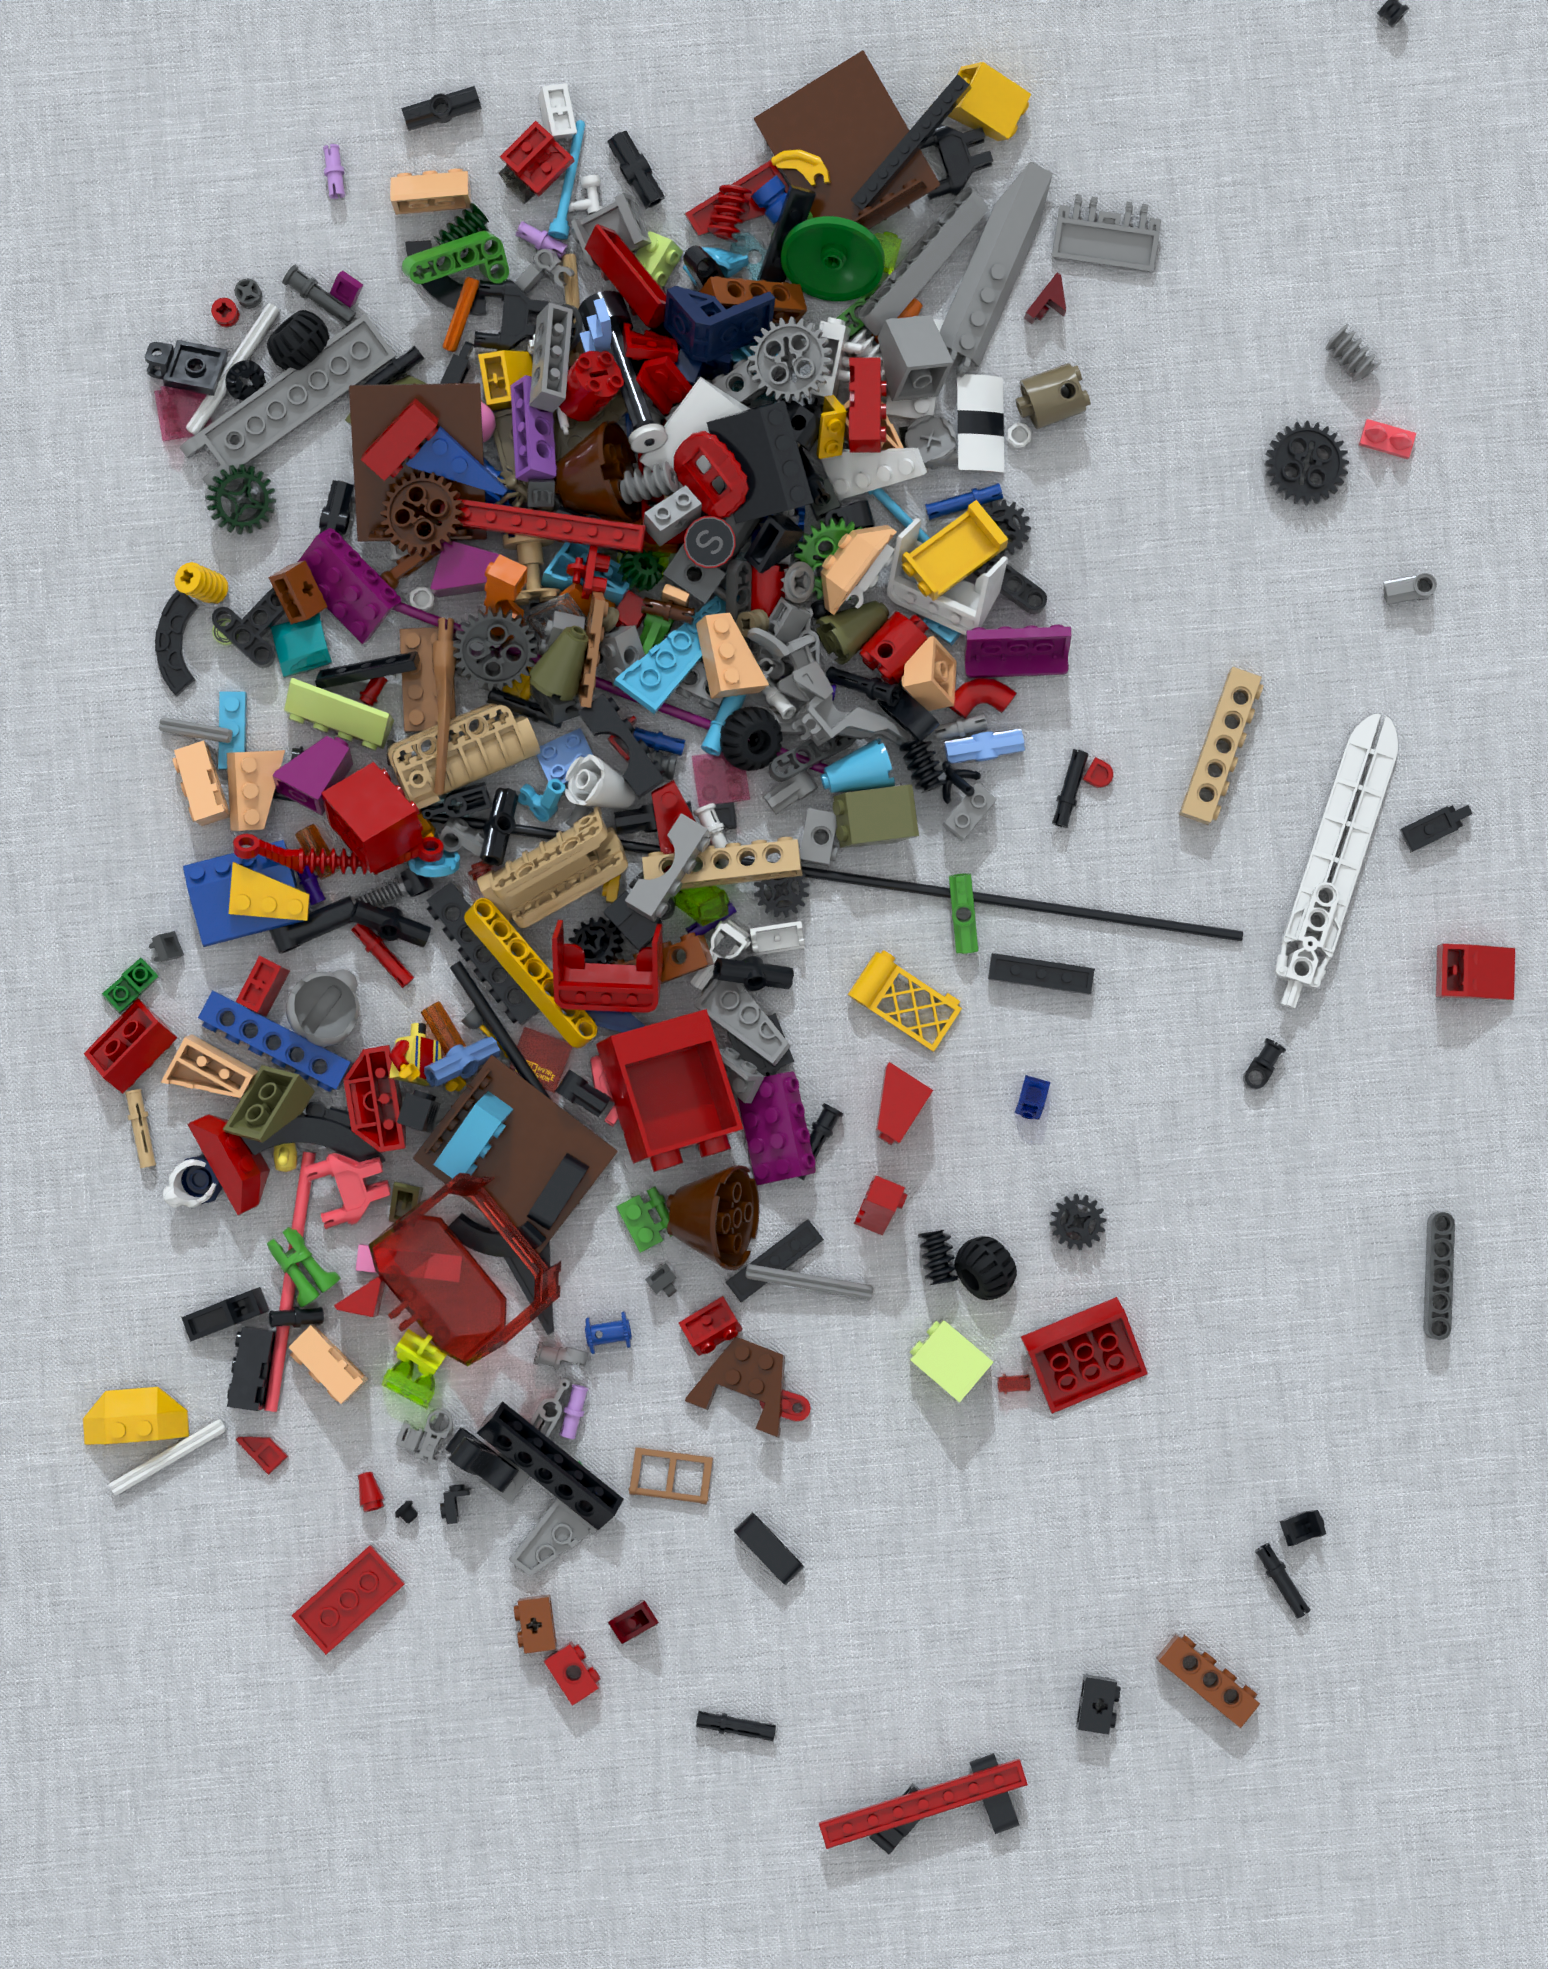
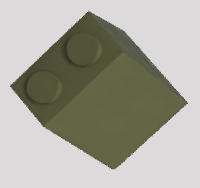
[833,784,919,848]

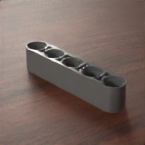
[1423,1212,1455,1340]

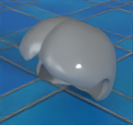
[286,969,360,1047]

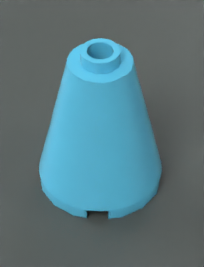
[820,738,895,793]

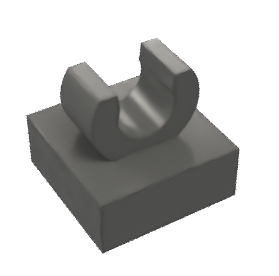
[527,479,555,507]
[149,931,184,962]
[645,1263,677,1297]

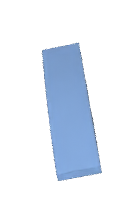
[579,298,612,353]

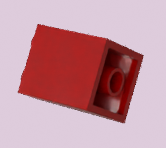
[876,1062,933,1145]

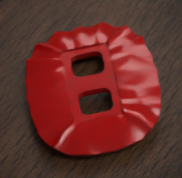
[674,431,749,518]

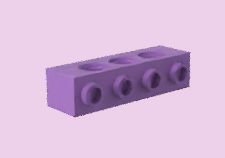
[510,375,557,482]

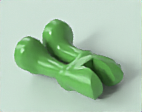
[267,1227,341,1308]

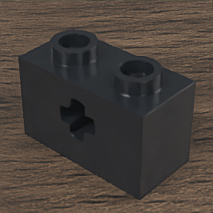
[1076,1674,1121,1735]

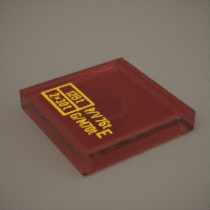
[509,1027,573,1093]

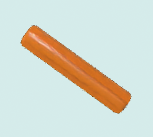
[443,277,479,352]

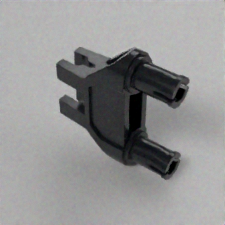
[920,124,993,201]
[474,279,549,351]

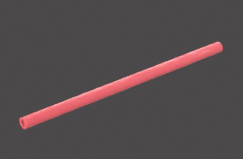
[264,1152,316,1412]

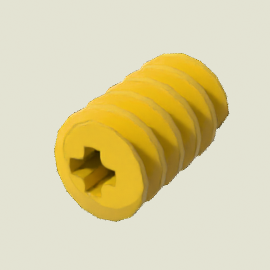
[175,562,228,604]

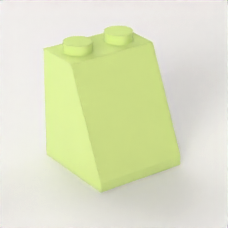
[909,1320,994,1402]

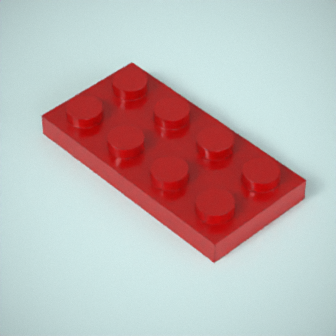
[291,1545,405,1655]

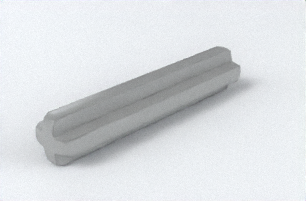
[159,717,233,743]

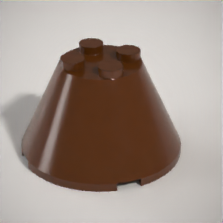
[554,420,641,523]
[667,1165,759,1270]

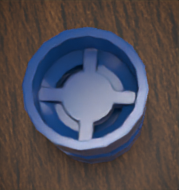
[751,175,787,225]

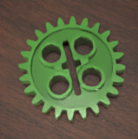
[793,518,863,600]

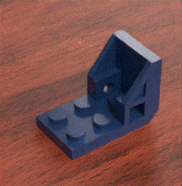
[664,286,775,362]

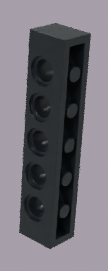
[426,882,540,1025]
[477,1401,624,1530]

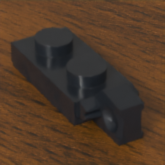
[1400,805,1473,852]

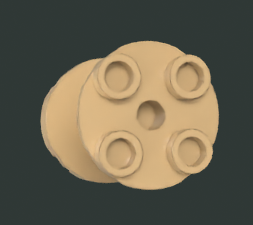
[502,534,560,606]

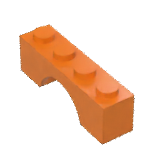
[484,554,528,641]

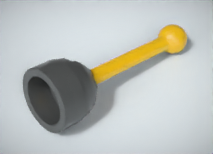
[461,1007,509,1059]

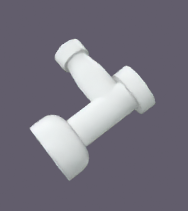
[569,175,602,215]

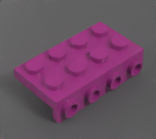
[298,528,401,644]
[964,624,1072,678]
[737,1071,816,1185]

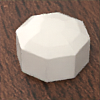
[1007,423,1032,449]
[409,586,435,612]

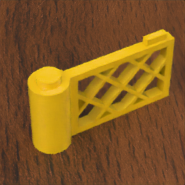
[847,950,962,1052]

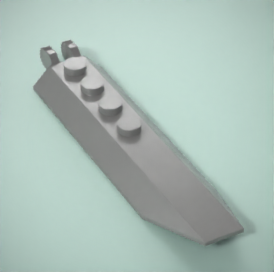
[939,162,1053,377]

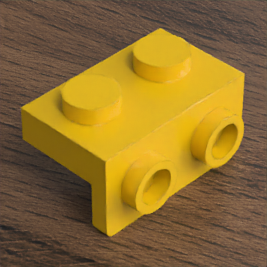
[816,395,847,459]

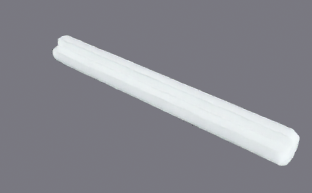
[109,1419,227,1495]

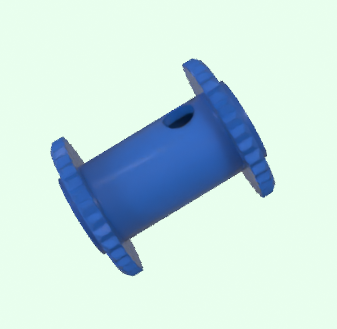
[585,1312,632,1354]

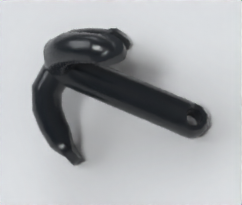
[942,761,981,804]

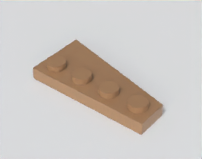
[577,591,609,708]

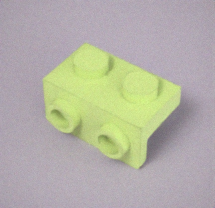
[635,231,683,288]

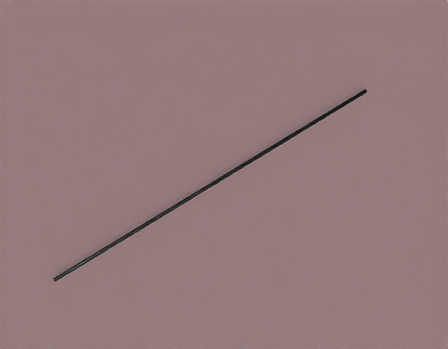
[272,789,1243,941]

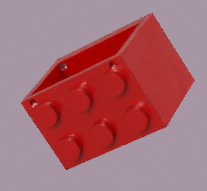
[321,762,423,873]

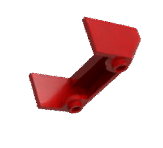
[552,920,663,1013]

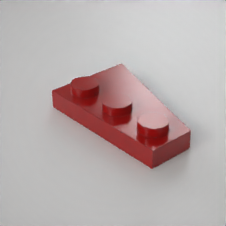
[651,780,709,873]

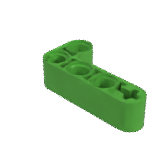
[402,231,509,284]

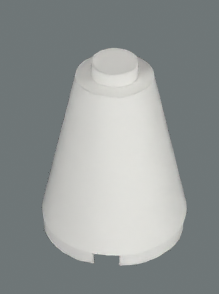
[565,754,636,809]

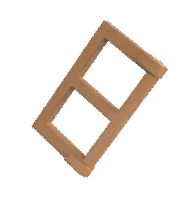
[628,1447,713,1505]

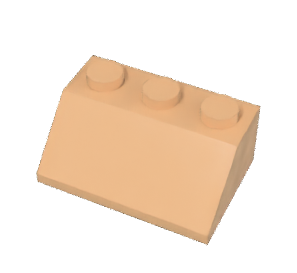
[390,168,472,215]

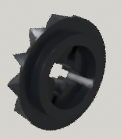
[225,360,266,401]

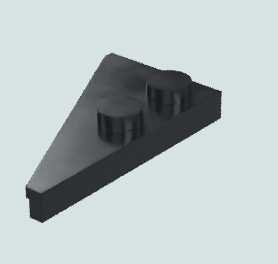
[504,1242,554,1335]

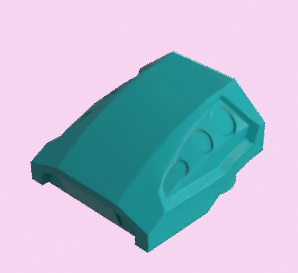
[271,613,333,678]

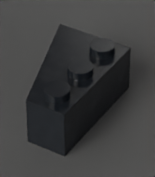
[227,1326,276,1411]

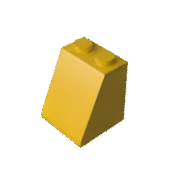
[948,62,1031,141]

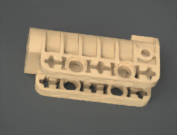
[387,703,541,809]
[477,806,628,928]

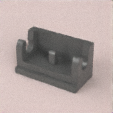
[530,676,579,725]

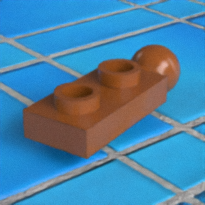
[380,547,441,590]

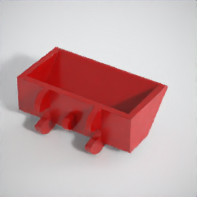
[584,224,666,329]

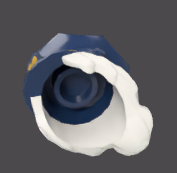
[163,1155,222,1208]

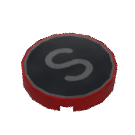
[684,516,736,568]

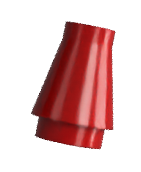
[358,1472,385,1512]

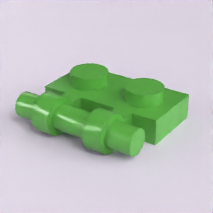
[616,1186,672,1253]

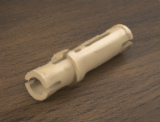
[125,1089,156,1168]

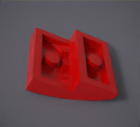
[500,121,575,197]

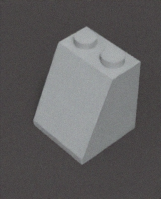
[878,315,954,401]

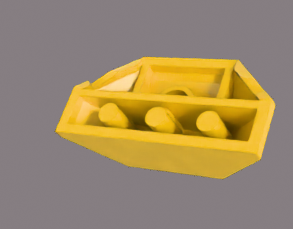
[83,1387,190,1445]

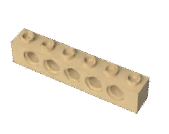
[1179,667,1264,825]
[642,837,802,890]

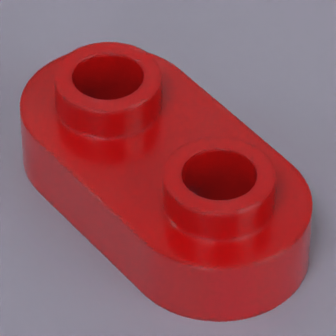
[760,1389,811,1421]

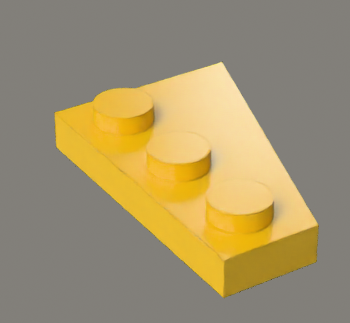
[229,862,310,921]

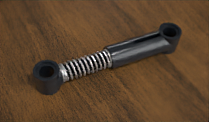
[269,868,434,954]

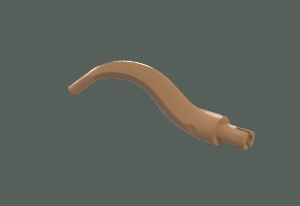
[432,618,458,794]

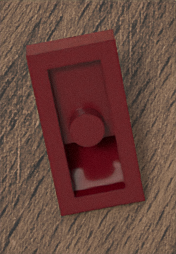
[1024,272,1066,324]
[608,1599,659,1644]

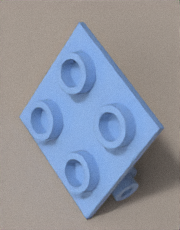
[536,728,593,785]

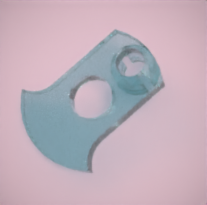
[730,232,767,281]

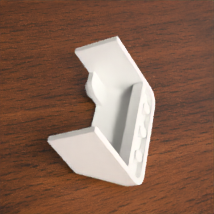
[887,518,1008,635]

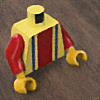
[389,1023,466,1092]

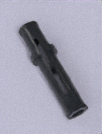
[363,345,424,385]
[798,446,831,506]
[487,687,563,729]
[1052,749,1089,828]
[1255,1543,1311,1619]
[696,1711,776,1742]

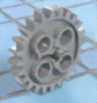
[748,317,833,403]

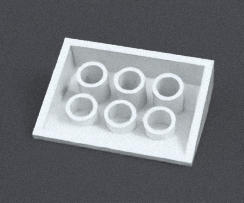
[639,377,750,494]

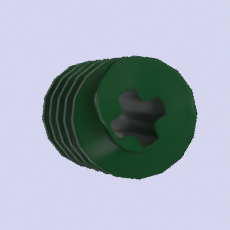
[433,203,489,253]

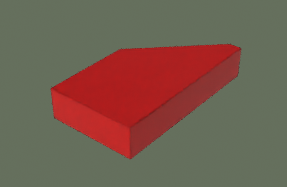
[235,1436,288,1475]

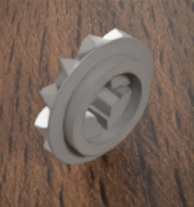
[780,561,815,603]

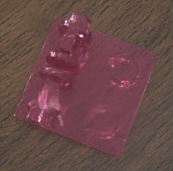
[154,386,212,442]
[692,752,750,807]

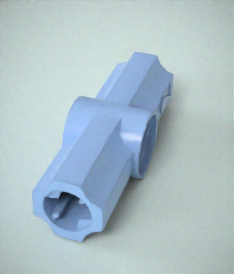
[944,729,1025,764]

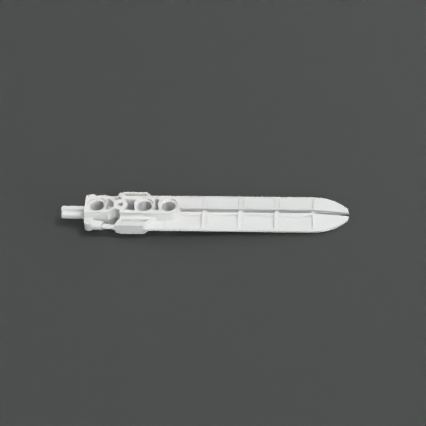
[1274,714,1398,1009]

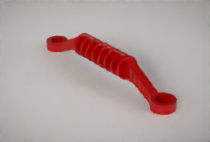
[233,834,444,875]

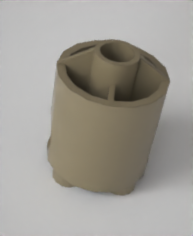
[1015,363,1091,429]

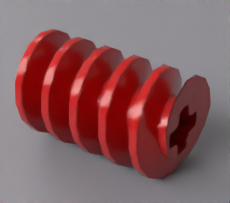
[707,184,752,242]

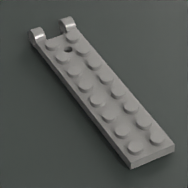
[179,314,396,487]

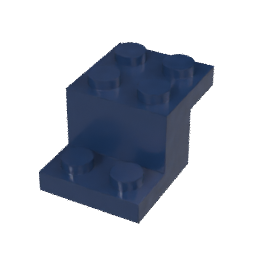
[649,347,734,387]

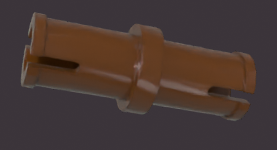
[641,597,696,625]

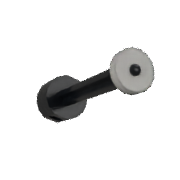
[578,291,668,453]

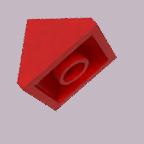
[334,1276,386,1317]

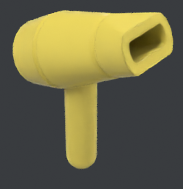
[273,1143,297,1172]

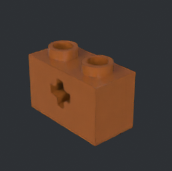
[268,560,327,624]
[514,1594,557,1654]

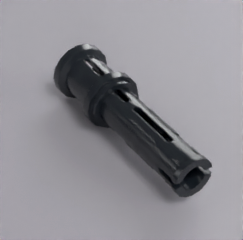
[826,666,902,707]
[798,1103,844,1180]

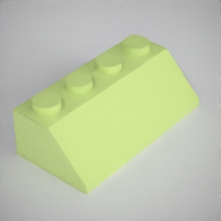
[284,678,394,751]

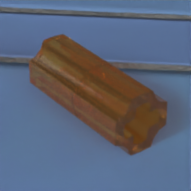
[295,824,340,880]
[421,1001,466,1055]

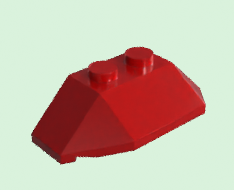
[343,1045,406,1153]
[187,1114,270,1215]

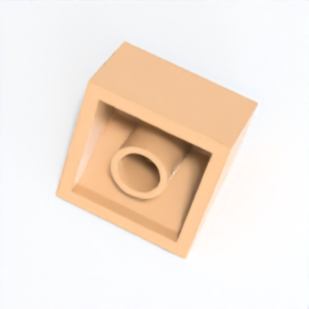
[902,636,957,711]

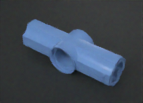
[424,1036,500,1087]

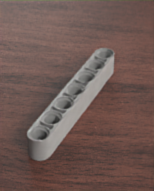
[858,187,988,336]

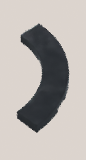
[241,1115,385,1163]

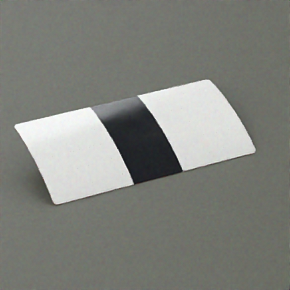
[957,374,1004,473]

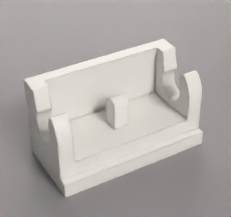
[538,83,577,142]
[750,921,805,956]

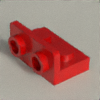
[636,356,692,415]
[679,1296,743,1356]

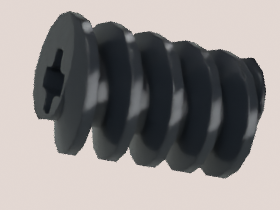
[899,739,947,793]
[918,1230,958,1285]

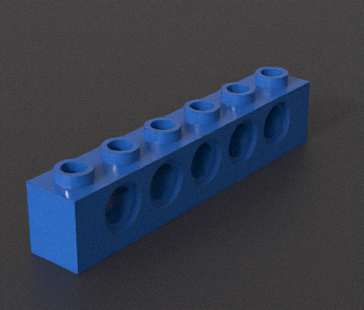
[198,990,353,1092]

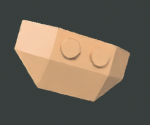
[821,525,897,615]

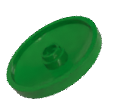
[781,216,885,301]

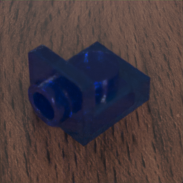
[1015,1075,1050,1120]

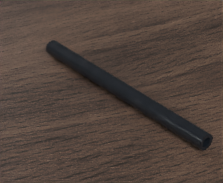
[450,961,552,1100]

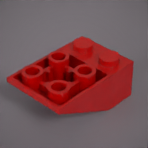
[1436,944,1515,1000]

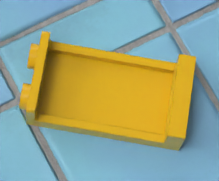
[901,500,1008,601]

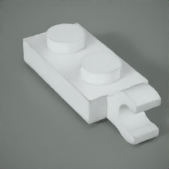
[846,544,895,609]

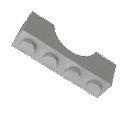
[625,813,711,922]

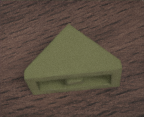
[389,1182,423,1227]

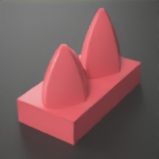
[1359,419,1416,459]

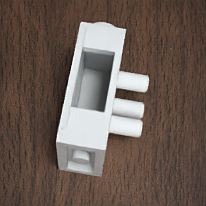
[810,317,863,398]

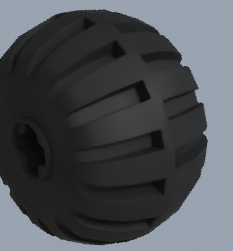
[267,310,329,370]
[720,707,783,771]
[954,1236,1017,1300]

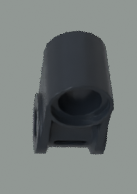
[824,500,875,530]

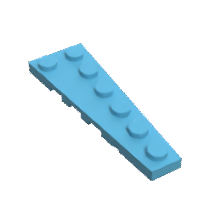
[614,588,740,714]

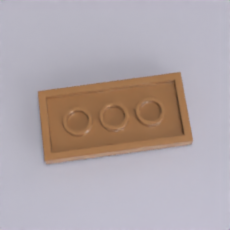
[399,627,456,733]

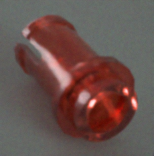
[997,1374,1031,1395]

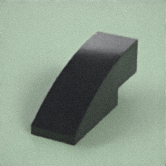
[181,1287,269,1342]

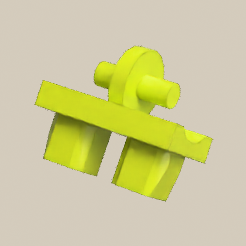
[394,1329,447,1376]

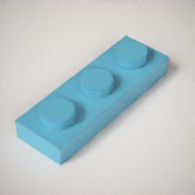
[218,692,247,770]

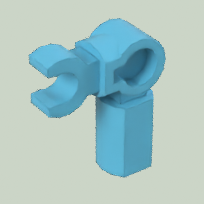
[518,778,565,822]

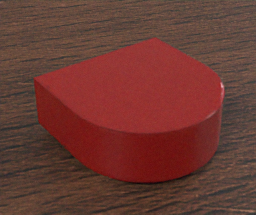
[1083,757,1113,788]

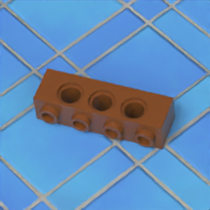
[699,276,807,324]
[610,932,714,984]
[1156,1634,1260,1728]

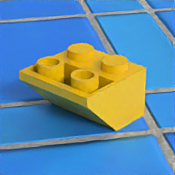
[478,350,533,411]

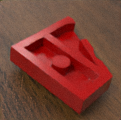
[622,323,679,362]

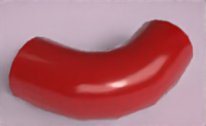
[949,678,1017,719]

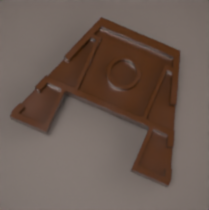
[685,1337,785,1438]

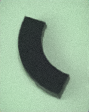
[405,240,486,316]
[155,590,199,697]
[445,1213,547,1257]

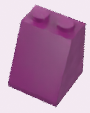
[430,541,504,598]
[273,736,353,816]

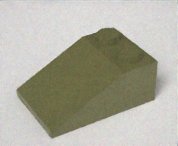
[223,1065,315,1143]

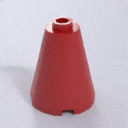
[745,560,789,618]

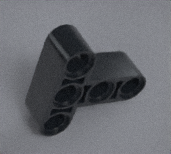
[212,588,285,668]
[445,1427,519,1493]

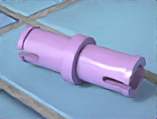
[323,144,345,199]
[515,221,568,260]
[559,1384,589,1439]

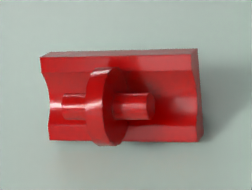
[566,545,611,600]

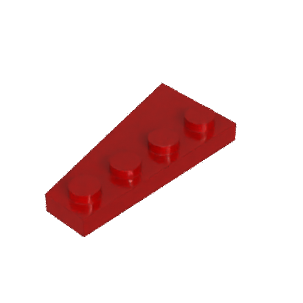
[684,160,789,236]

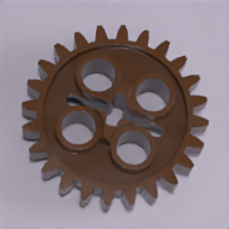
[380,471,465,557]

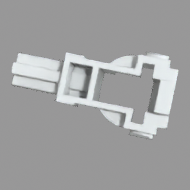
[690,919,751,990]

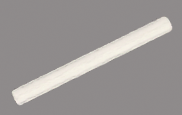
[186,303,280,435]

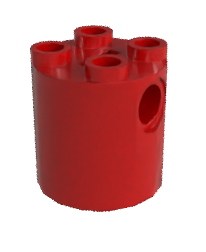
[559,351,624,421]
[859,611,929,685]

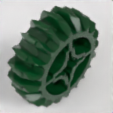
[205,464,276,534]

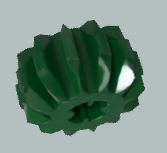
[617,548,663,592]

